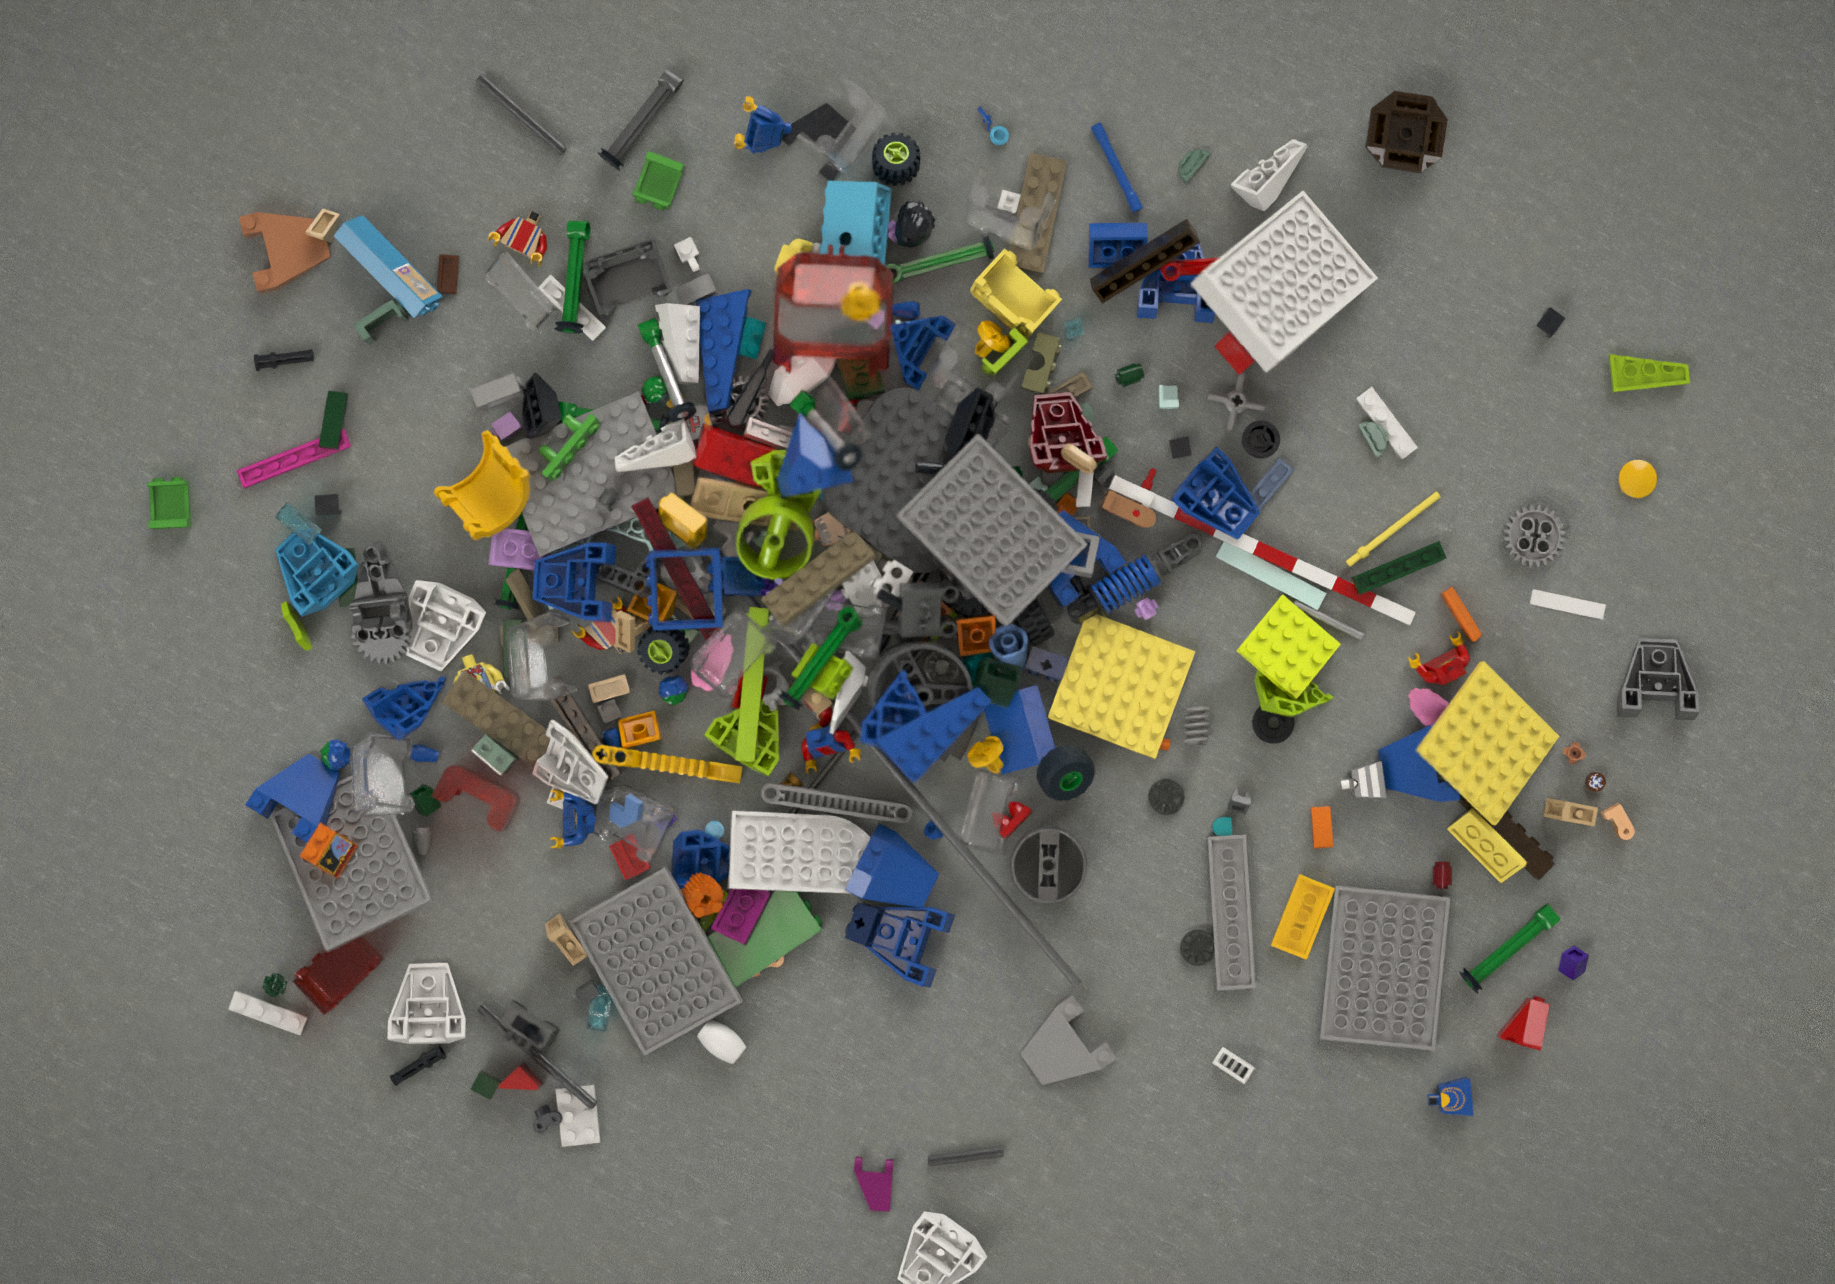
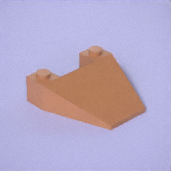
[239,212,331,294]

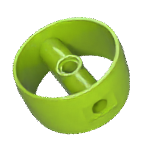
[736,496,815,579]

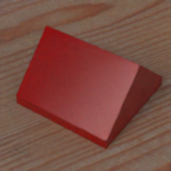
[499,1062,542,1090]

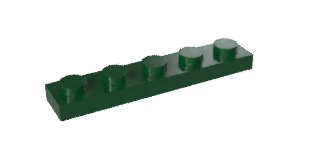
[1351,541,1447,595]

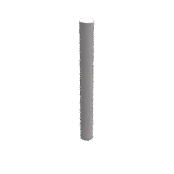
[1293,600,1364,640]

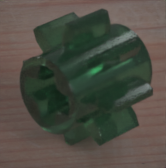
[262,973,288,997]

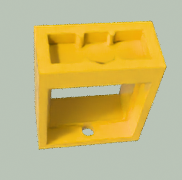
[658,492,707,549]

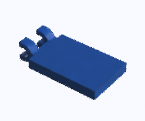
[707,557,779,596]

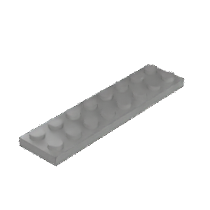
[1207,834,1256,991]

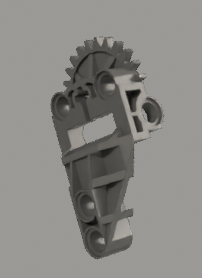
[349,541,413,664]

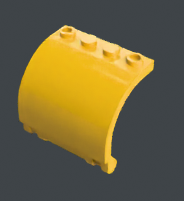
[434,430,530,540]

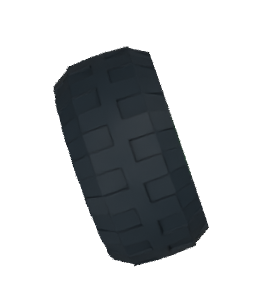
[1036,745,1095,801]

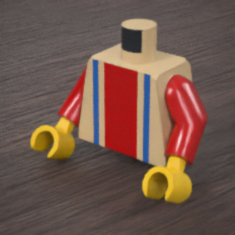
[487,211,547,266]
[572,596,629,655]
[789,684,834,731]

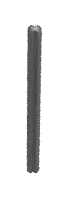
[478,1003,598,1109]

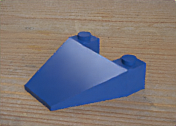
[1137,244,1215,323]
[1047,510,1126,607]
[532,543,616,622]
[1378,723,1463,802]
[245,753,340,843]
[865,907,955,988]

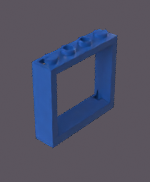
[646,548,723,630]

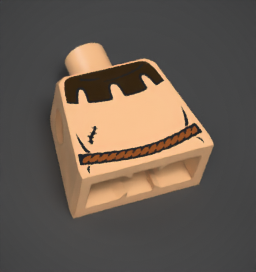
[814,512,851,547]

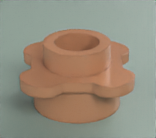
[1563,742,1586,765]

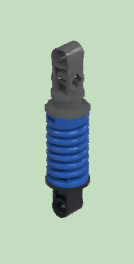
[1067,534,1202,624]

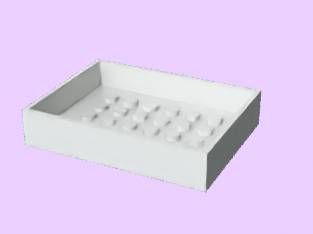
[1191,191,1378,373]

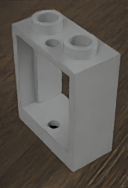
[470,373,526,411]
[1061,532,1100,578]

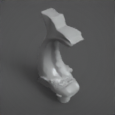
[763,661,790,711]

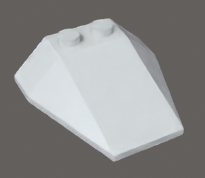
[406,580,486,671]
[532,720,608,804]
[388,963,466,1044]
[897,1211,987,1284]

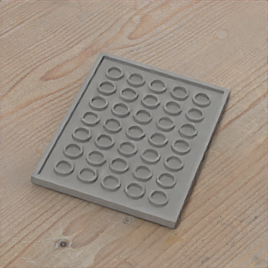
[506,392,683,557]
[896,434,1088,627]
[270,765,433,952]
[569,866,743,1055]
[1319,885,1450,1051]

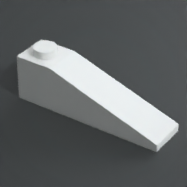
[615,418,696,472]

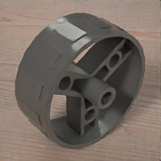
[866,639,973,710]

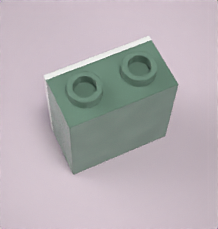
[471,734,519,776]

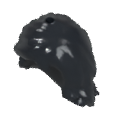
[895,201,935,248]

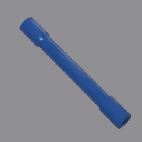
[1091,122,1143,213]

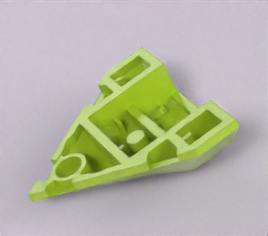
[751,450,822,528]
[1254,669,1334,717]
[704,699,779,777]

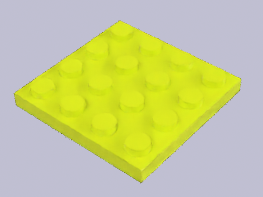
[1236,594,1341,701]

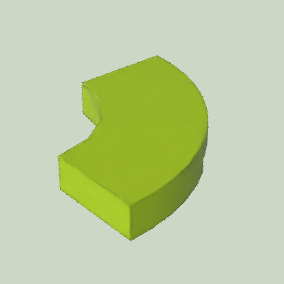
[281,601,313,651]

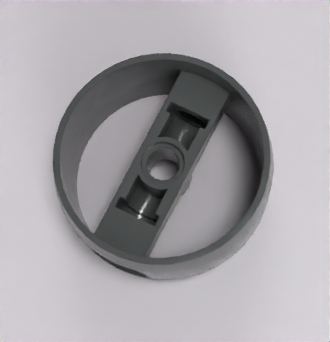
[1010,826,1087,904]

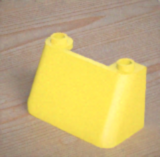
[970,248,1062,340]

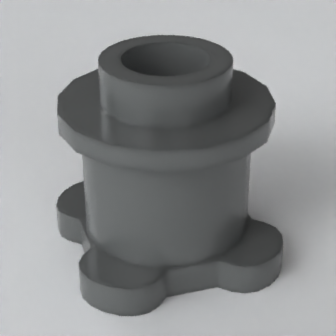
[595,487,619,512]

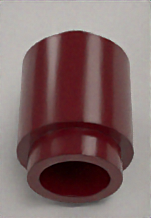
[1433,861,1452,889]

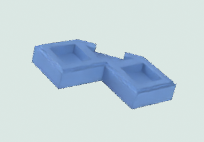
[609,794,644,828]

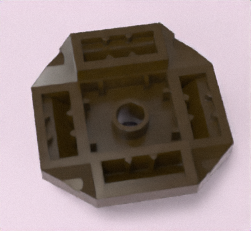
[1365,91,1448,173]

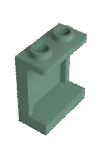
[353,300,408,345]

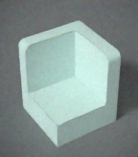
[1158,385,1179,409]

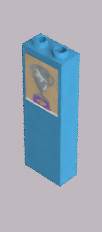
[334,215,443,318]

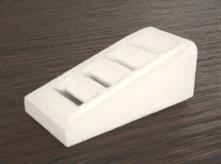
[1212,1047,1256,1084]

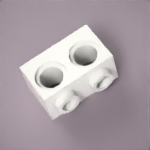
[872,560,914,597]

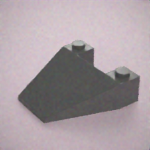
[1617,638,1700,720]

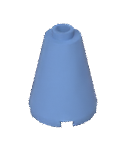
[989,624,1028,672]

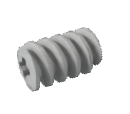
[1183,706,1210,745]

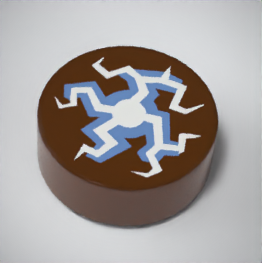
[1585,772,1606,792]

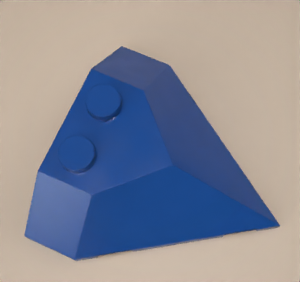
[890,315,956,390]
[777,413,853,497]
[860,669,927,747]
[362,676,446,741]
[671,830,730,890]

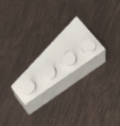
[655,303,700,384]

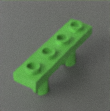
[538,414,601,482]

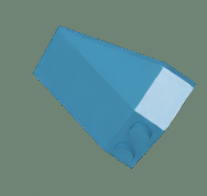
[275,524,359,616]

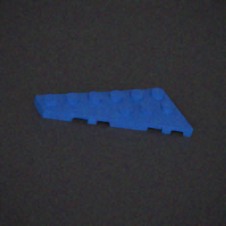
[696,289,752,412]
[873,687,991,783]

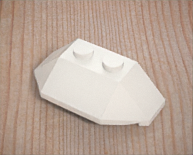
[768,347,837,406]

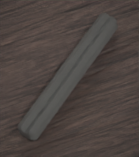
[928,1146,1004,1166]

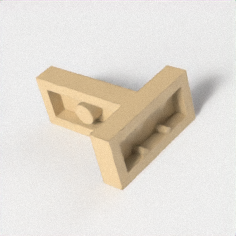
[615,610,653,653]
[1543,798,1598,827]
[544,913,587,966]

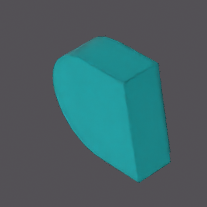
[1212,817,1232,836]

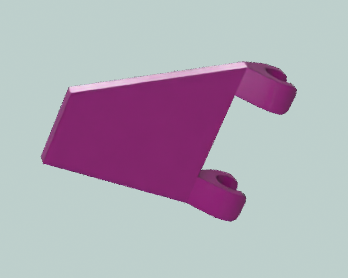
[854,1157,893,1212]

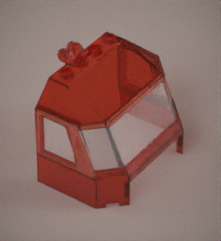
[773,245,893,378]

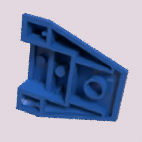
[1171,447,1260,540]
[845,823,939,908]

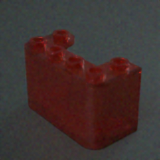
[431,765,520,832]
[292,936,384,1015]

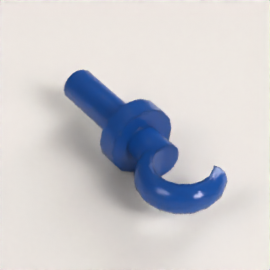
[977,106,993,132]

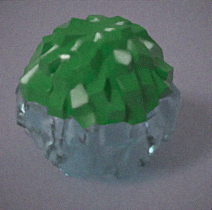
[642,376,671,406]

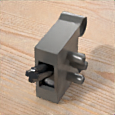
[876,579,959,638]
[499,1000,560,1053]

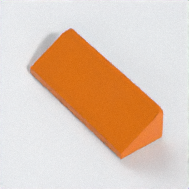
[1440,587,1482,642]

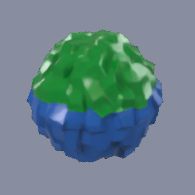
[658,675,689,706]
[320,739,351,770]

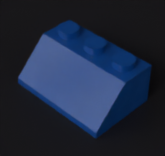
[1089,223,1148,268]

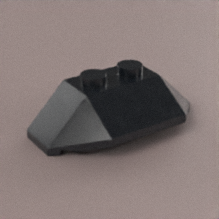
[522,373,562,439]
[945,388,995,460]

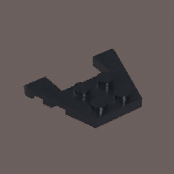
[782,103,856,181]

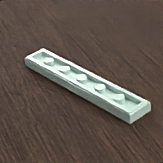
[1215,541,1326,610]

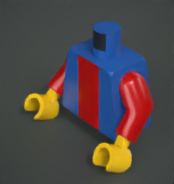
[801,726,861,774]

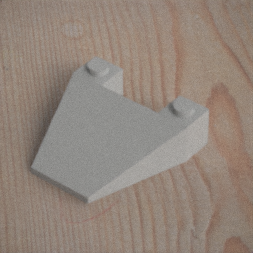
[1020,993,1117,1085]

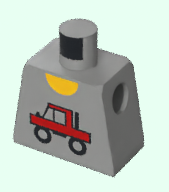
[687,406,724,442]

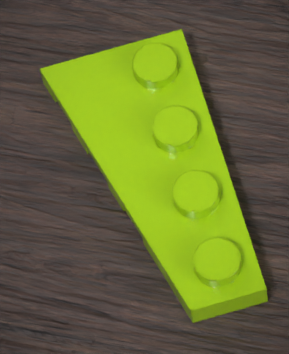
[1608,354,1690,392]

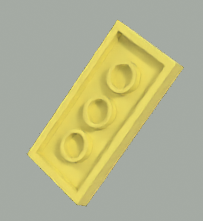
[1447,808,1527,883]

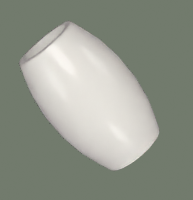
[697,1019,747,1064]

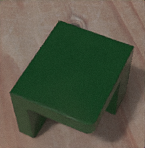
[408,784,441,817]
[471,1070,502,1099]

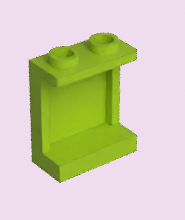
[981,327,1028,377]
[791,643,854,700]

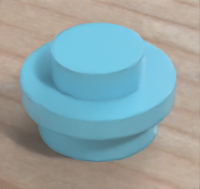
[990,126,1009,145]
[705,821,724,839]

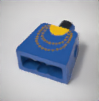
[1427,1077,1474,1116]

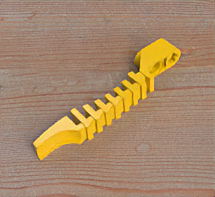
[592,745,742,784]

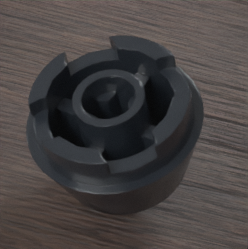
[1242,420,1280,459]

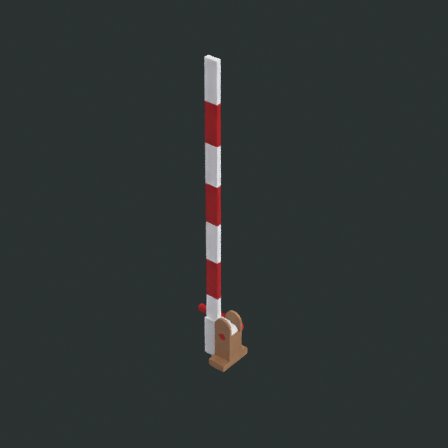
[1098,468,1416,625]

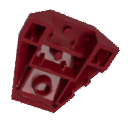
[1029,392,1107,473]

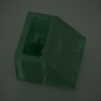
[973,657,1022,708]

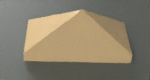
[306,208,340,243]

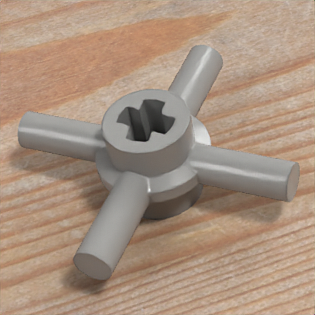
[1208,373,1265,431]

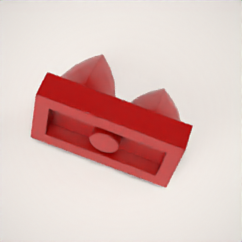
[993,801,1033,840]

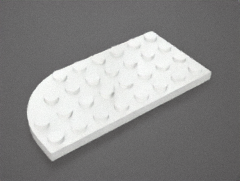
[728,811,870,894]

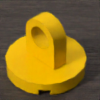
[841,283,881,321]
[975,320,1011,358]
[967,736,1004,773]

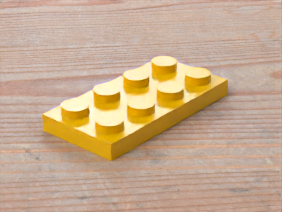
[1270,874,1335,960]

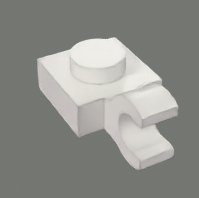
[674,237,700,273]

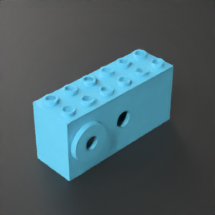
[816,181,892,303]

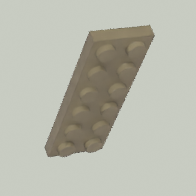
[1009,153,1067,274]
[761,530,877,627]
[441,670,551,767]

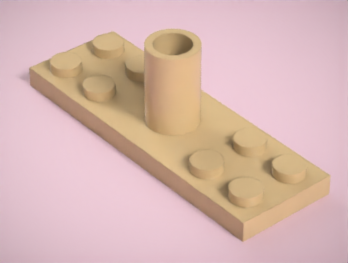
[690,478,800,531]

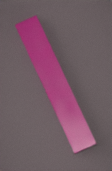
[237,429,352,489]

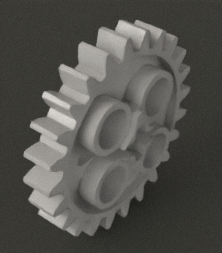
[1502,505,1566,567]

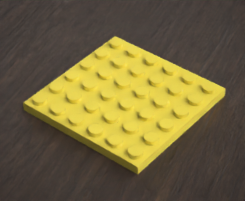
[1047,614,1196,759]
[1416,661,1560,825]

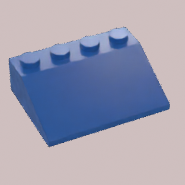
[984,685,1055,774]

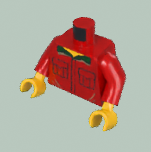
[1408,632,1470,685]

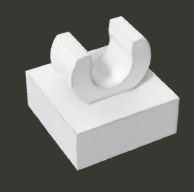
[997,190,1021,214]

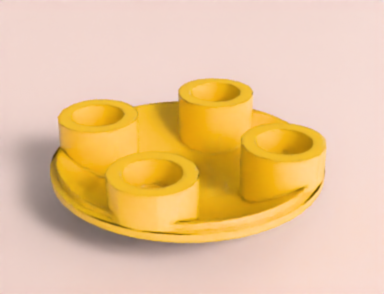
[1619,460,1657,498]

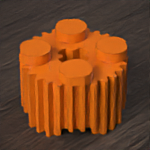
[681,872,724,918]

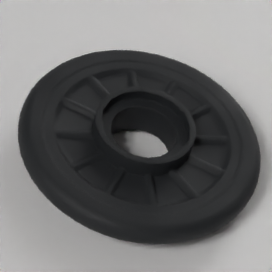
[1252,706,1294,744]

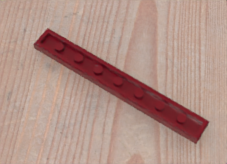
[631,497,722,640]

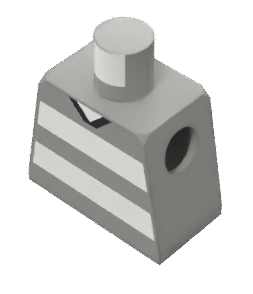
[1340,761,1387,798]

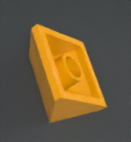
[627,583,678,621]
[618,710,662,749]

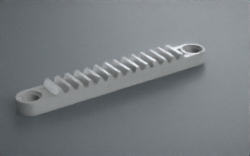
[761,783,912,823]

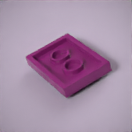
[711,889,772,946]

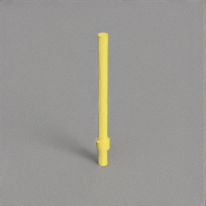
[1346,491,1441,567]

